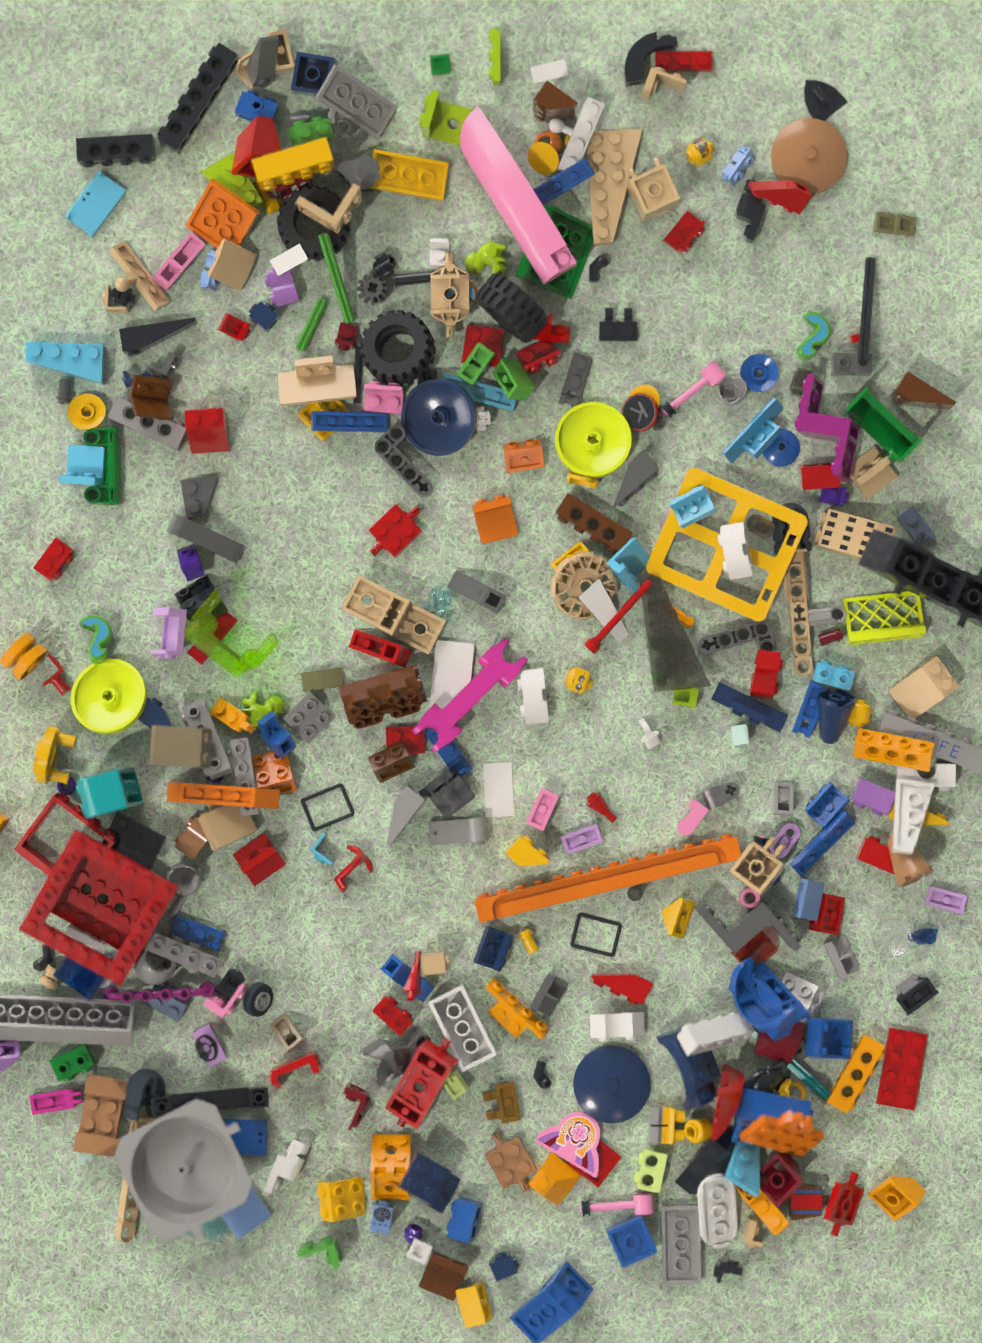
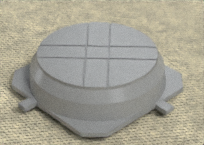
[114,1099,253,1241]

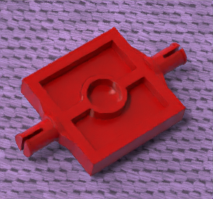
[368,504,423,558]
[823,1171,865,1237]

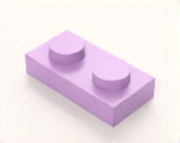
[560,824,603,855]
[925,886,968,914]

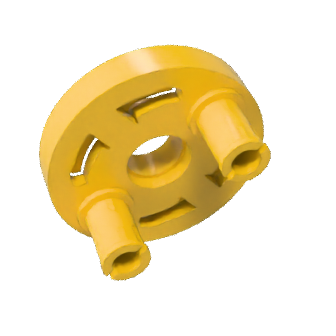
[33,726,77,784]

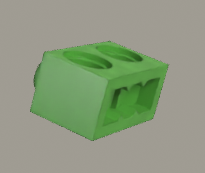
[457,342,496,385]

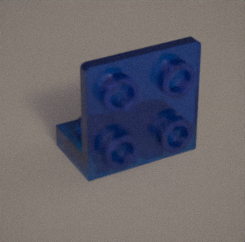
[53,956,105,1000]

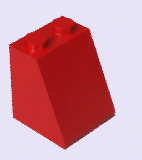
[231,116,282,177]
[184,408,230,454]

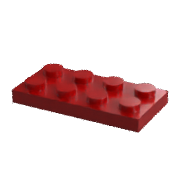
[876,1027,928,1111]

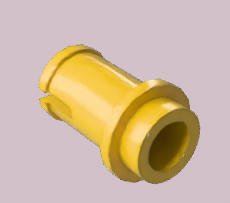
[519,928,539,954]

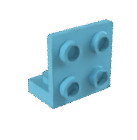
[59,445,105,485]
[606,537,650,593]

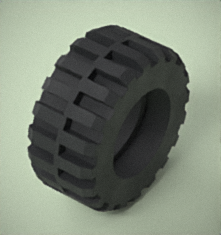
[277,185,351,262]
[475,273,548,343]
[360,310,436,387]

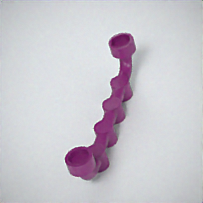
[103,981,215,1003]

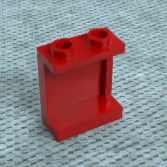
[269,1050,323,1089]

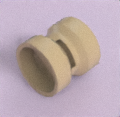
[39,964,65,990]

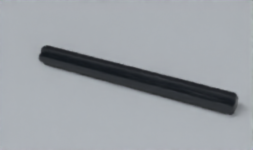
[858,257,876,364]

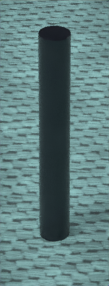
[353,346,362,404]

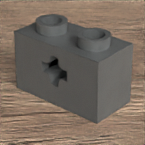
[831,353,872,376]

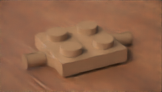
[484,1132,537,1193]

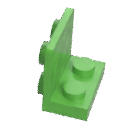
[297,1236,343,1268]

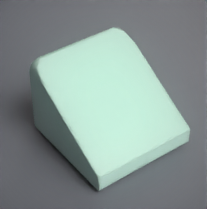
[731,724,750,745]

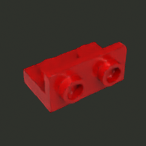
[663,210,706,255]
[33,537,75,582]
[809,893,845,935]

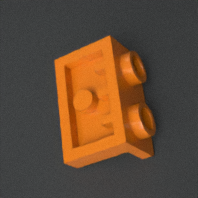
[503,439,545,473]

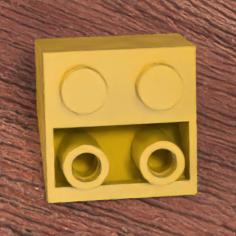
[505,835,550,866]

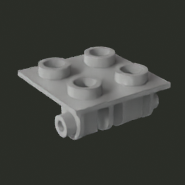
[283,692,335,744]

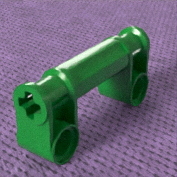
[83,427,121,505]

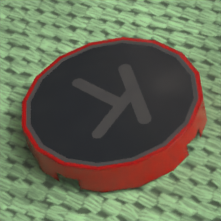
[622,393,659,432]

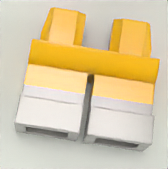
[649,1105,685,1144]

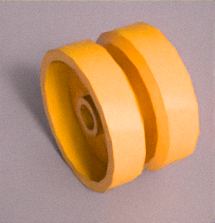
[0,632,49,681]

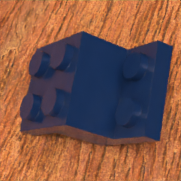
[398,1152,460,1214]

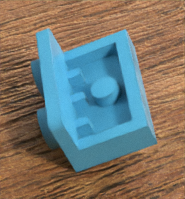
[669,485,716,529]
[813,660,855,691]

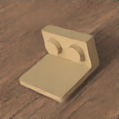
[641,67,687,100]

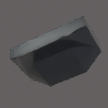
[896,974,939,1016]

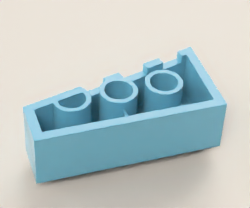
[25,342,106,385]

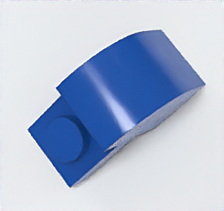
[257,711,296,758]

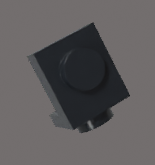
[214,968,246,1001]
[713,1259,743,1283]

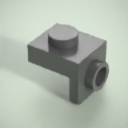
[149,352,179,379]

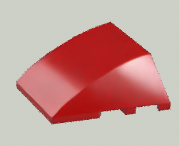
[711,1064,745,1140]

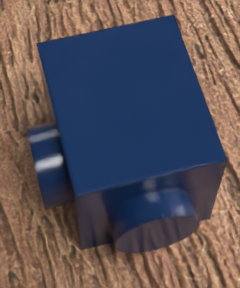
[249,301,280,333]
[489,1251,520,1282]

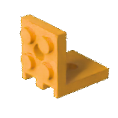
[370,1134,411,1200]

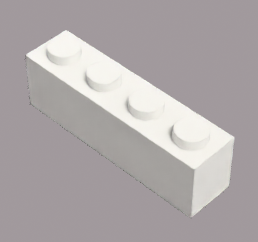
[677,1012,755,1056]

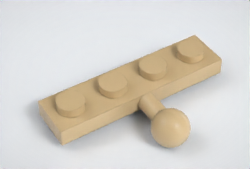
[109,241,170,311]

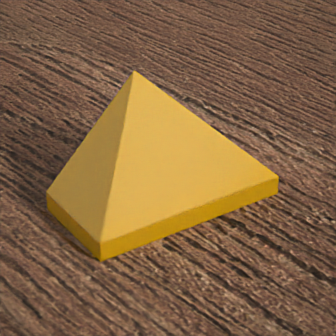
[662,898,695,939]

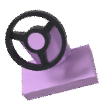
[192,1024,227,1067]

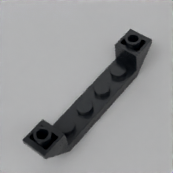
[151,1087,269,1118]

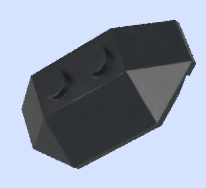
[675,1126,736,1194]

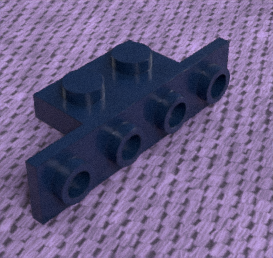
[711,682,788,732]

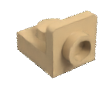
[742,1217,764,1249]

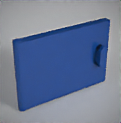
[223,1119,267,1155]

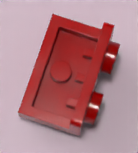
[372,995,414,1036]

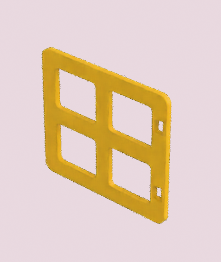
[646,468,808,621]

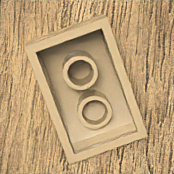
[888,656,960,718]

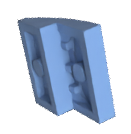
[221,1187,272,1240]

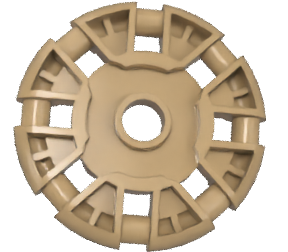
[550,552,618,620]

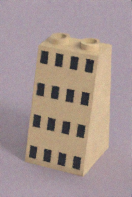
[814,509,898,560]

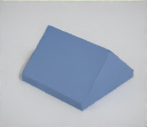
[793,878,825,921]

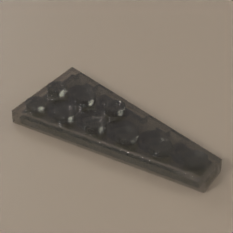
[639,577,711,692]

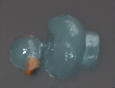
[422,588,451,614]

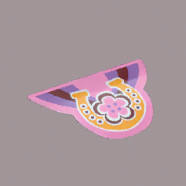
[536,1112,600,1178]

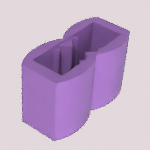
[264,268,299,309]

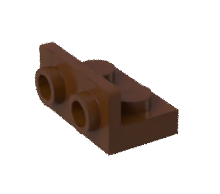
[368,742,415,783]

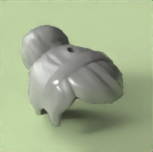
[164,865,201,896]

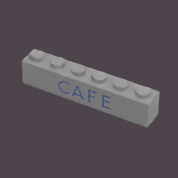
[876,709,982,774]

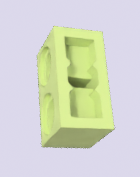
[633,1148,667,1193]

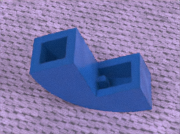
[381,954,435,1002]

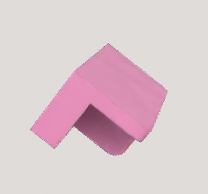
[526,788,559,831]

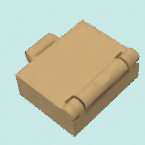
[198,804,257,851]

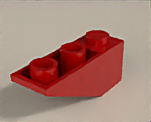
[748,180,812,215]
[590,974,653,1006]

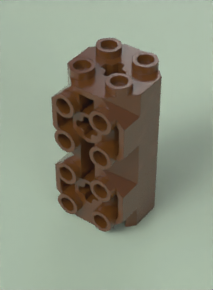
[339,665,427,729]

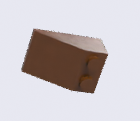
[890,371,956,410]

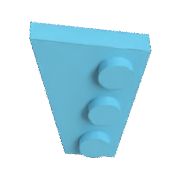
[725,1142,760,1197]

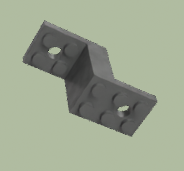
[694,901,802,953]

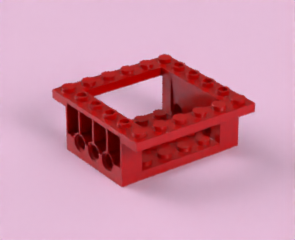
[18,829,178,986]

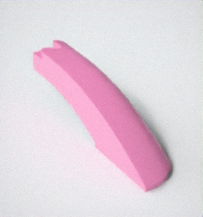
[460,107,577,285]

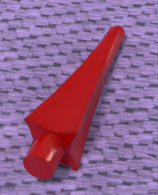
[403,951,421,1001]

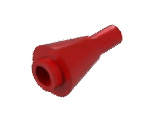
[586,792,617,823]

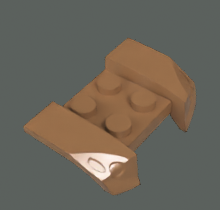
[73,1074,128,1157]

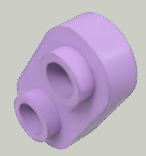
[769,823,800,858]

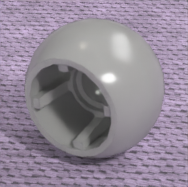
[134,948,176,985]

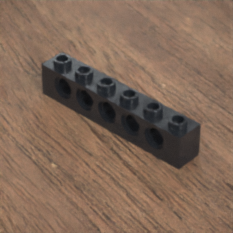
[157,43,240,154]

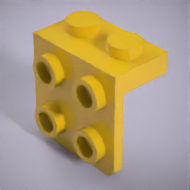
[317,1177,366,1222]

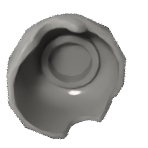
[717,376,748,405]

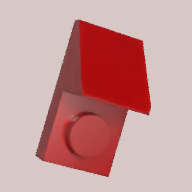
[533,313,571,343]

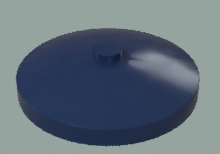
[401,379,477,456]
[573,1045,650,1123]

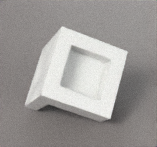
[405,1238,432,1265]

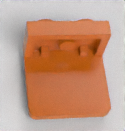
[472,494,518,544]

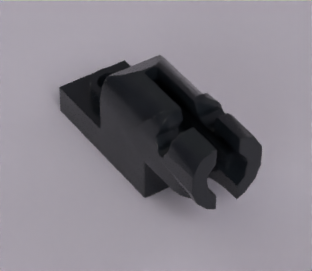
[736,179,766,244]

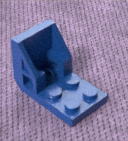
[510,1261,593,1343]

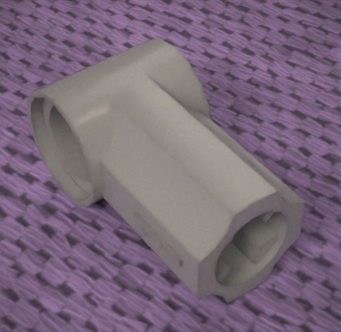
[808,606,847,627]

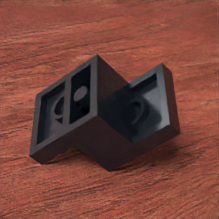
[102,812,167,871]

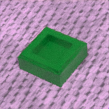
[430,54,450,76]

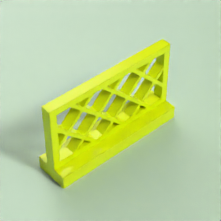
[843,591,926,646]

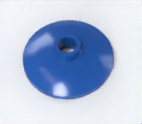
[740,354,778,392]
[763,429,800,467]

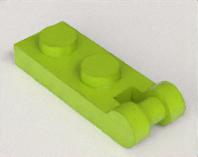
[489,28,500,86]

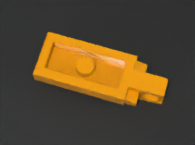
[210,697,256,734]

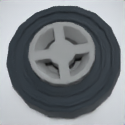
[243,982,273,1017]

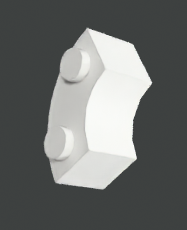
[718,522,753,580]
[517,668,549,725]
[590,1012,645,1042]

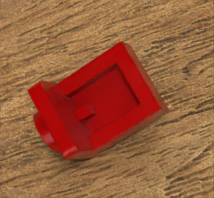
[218,313,251,341]

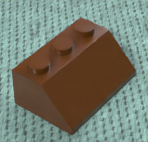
[533,81,578,123]

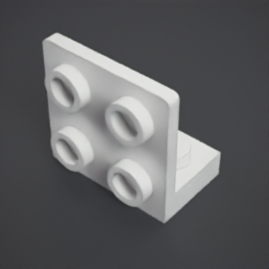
[782,972,827,1024]

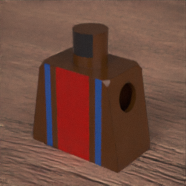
[789,1183,831,1220]

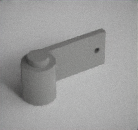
[428,817,488,845]

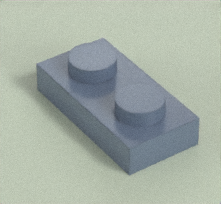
[897,506,936,546]

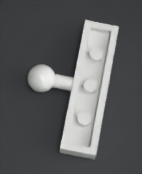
[549,96,605,170]

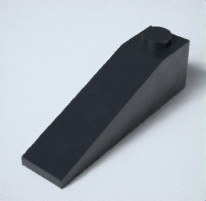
[119,317,197,357]

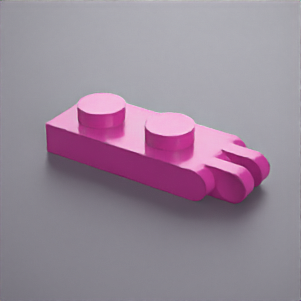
[29,1088,84,1115]

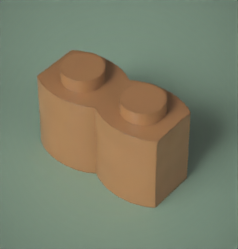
[174,815,208,860]

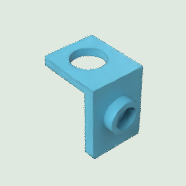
[310,832,334,866]

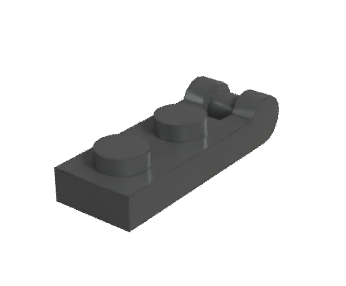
[558,352,592,408]

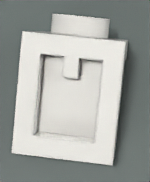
[430,238,449,269]

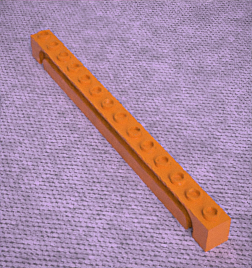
[474,833,741,923]

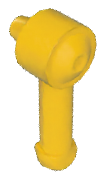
[253,178,283,215]

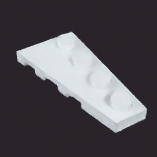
[892,779,935,854]

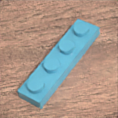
[443,373,516,412]

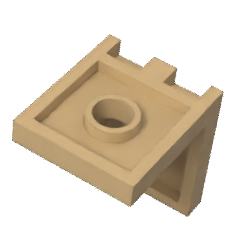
[296,183,363,234]

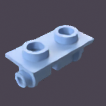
[721,146,755,187]
[199,250,220,292]

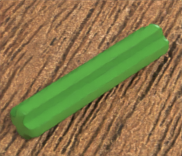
[296,298,328,352]

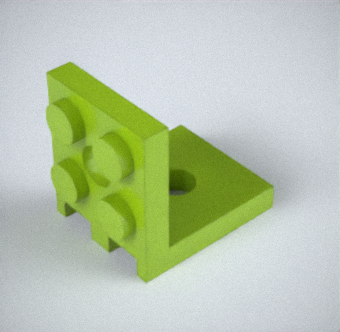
[419,90,473,147]

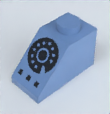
[369,1200,394,1234]

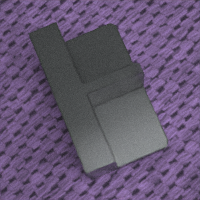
[530,972,568,1017]

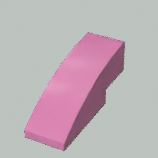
[151,232,205,291]

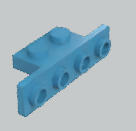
[723,398,783,463]

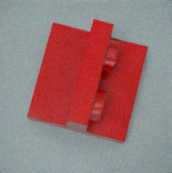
[233,833,286,886]

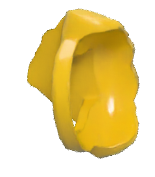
[567,471,599,489]
[778,1079,806,1100]

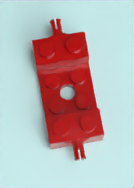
[384,1038,459,1130]

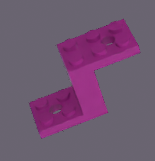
[795,374,861,482]

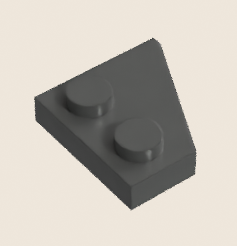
[180,474,218,519]

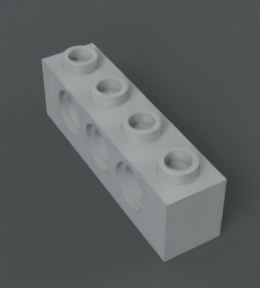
[108,396,187,451]

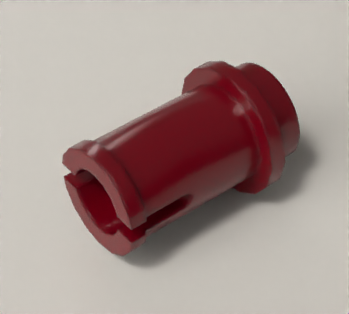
[818,627,843,646]

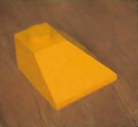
[528,1152,582,1206]
[867,1176,927,1221]

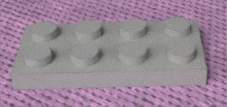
[661,1205,701,1284]

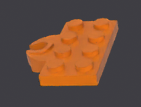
[739,1110,825,1157]

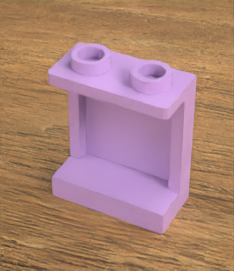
[150,608,187,659]

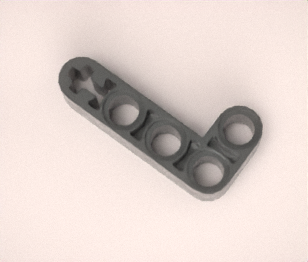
[374,424,432,498]
[166,514,244,563]
[697,620,776,655]

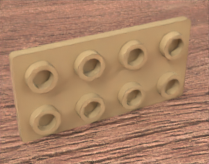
[278,355,357,406]

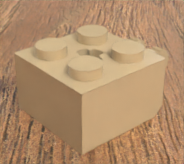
[730,837,786,897]

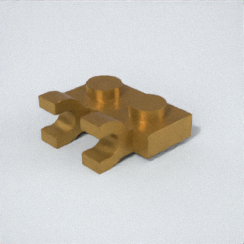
[482,1081,521,1124]

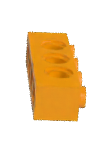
[853,728,935,772]
[825,1033,885,1114]

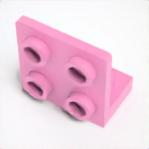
[364,381,404,415]
[203,982,247,1018]

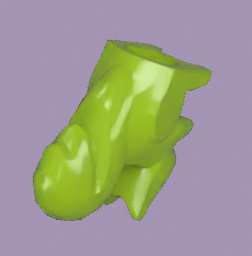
[464,241,507,275]
[242,691,285,730]

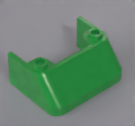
[844,387,923,463]

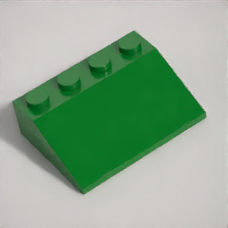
[515,205,593,299]

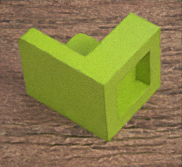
[672,686,699,708]

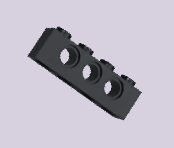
[76,134,156,168]

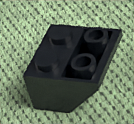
[174,575,228,630]

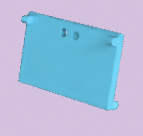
[65,171,127,237]

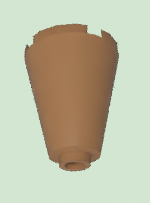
[887,834,934,887]

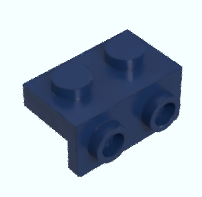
[473,926,513,972]

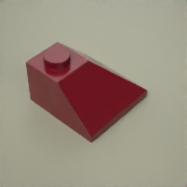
[754,1022,805,1064]
[760,1152,804,1208]

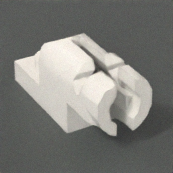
[264,1138,310,1194]

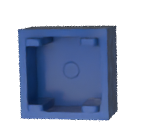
[805,1017,853,1059]
[606,1215,658,1268]

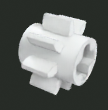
[475,407,491,431]

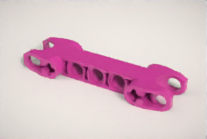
[412,638,528,754]

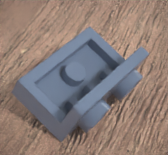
[145,981,192,1022]

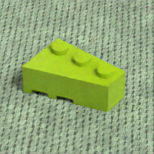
[201,152,264,210]

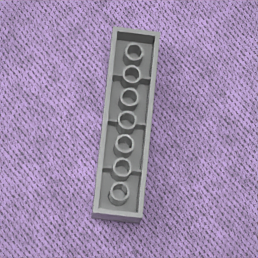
[0,994,137,1046]

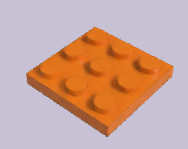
[185,178,260,249]

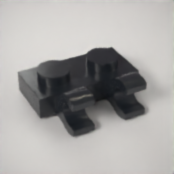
[599,308,638,342]

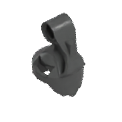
[329,150,381,195]
[362,1028,431,1086]

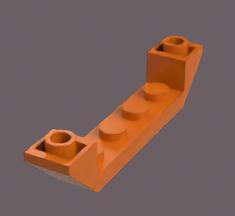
[167,782,280,809]

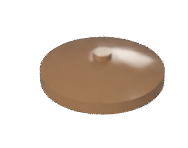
[771,118,847,195]

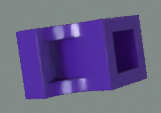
[177,544,205,582]

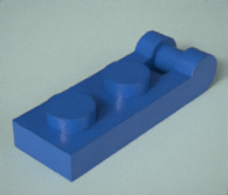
[792,681,828,738]
[170,915,226,951]

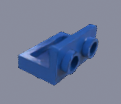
[805,782,851,829]

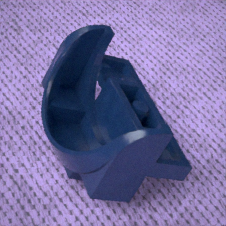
[656,1026,721,1110]

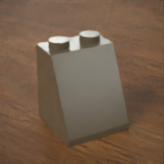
[149,725,213,768]

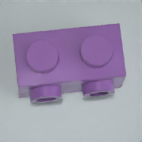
[850,778,895,816]

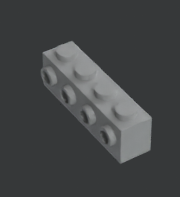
[181,699,234,781]

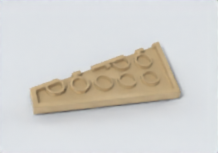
[586,129,642,245]

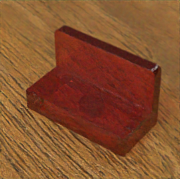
[731,930,778,964]

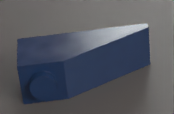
[138,697,174,729]

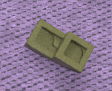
[873,212,916,236]
[301,667,344,692]

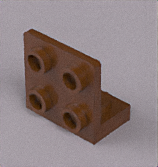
[129,375,173,420]
[419,1250,469,1301]

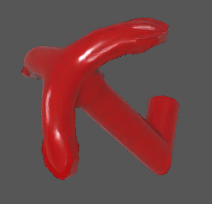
[333,845,373,892]

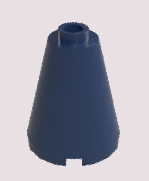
[818,688,856,744]

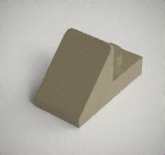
[270,1013,304,1053]

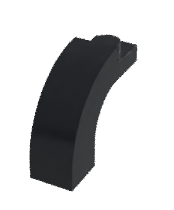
[624,32,678,87]

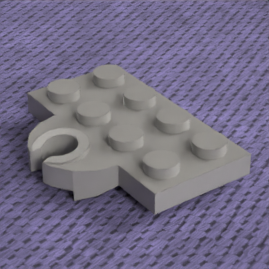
[315,65,397,139]

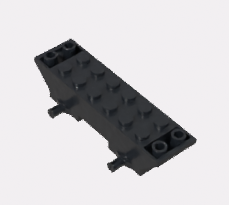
[858,529,982,628]

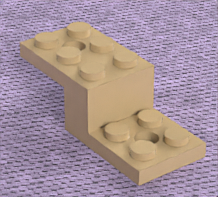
[341,575,447,655]

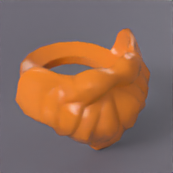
[535,129,563,154]

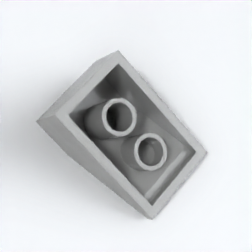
[387,786,426,846]

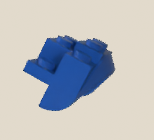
[728,957,809,1041]

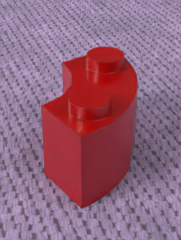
[749,649,783,700]

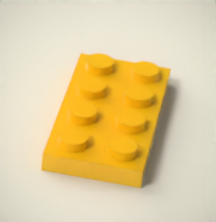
[370,149,449,201]

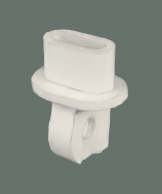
[638,718,661,749]

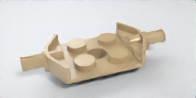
[431,253,469,338]

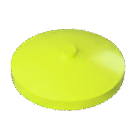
[555,402,632,478]
[71,659,147,734]

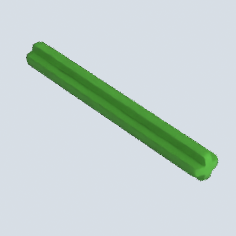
[318,233,355,324]

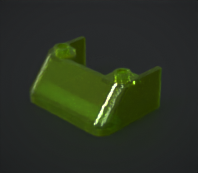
[184,589,278,676]

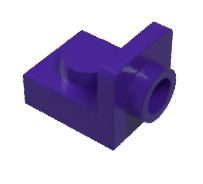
[819,486,849,507]

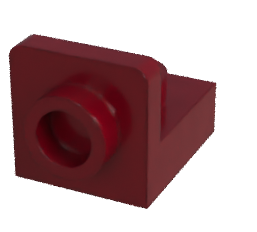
[335,322,359,351]

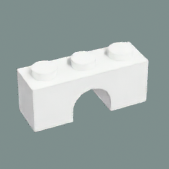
[895,764,956,791]

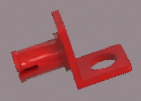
[42,652,71,696]

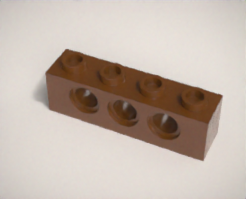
[555,493,633,554]

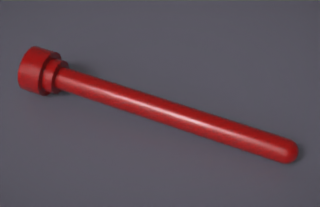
[584,580,652,654]

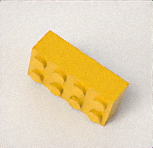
[252,137,335,191]

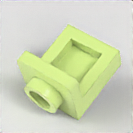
[443,1070,470,1101]

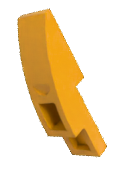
[734,1184,791,1236]

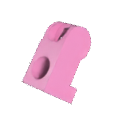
[677,798,708,835]

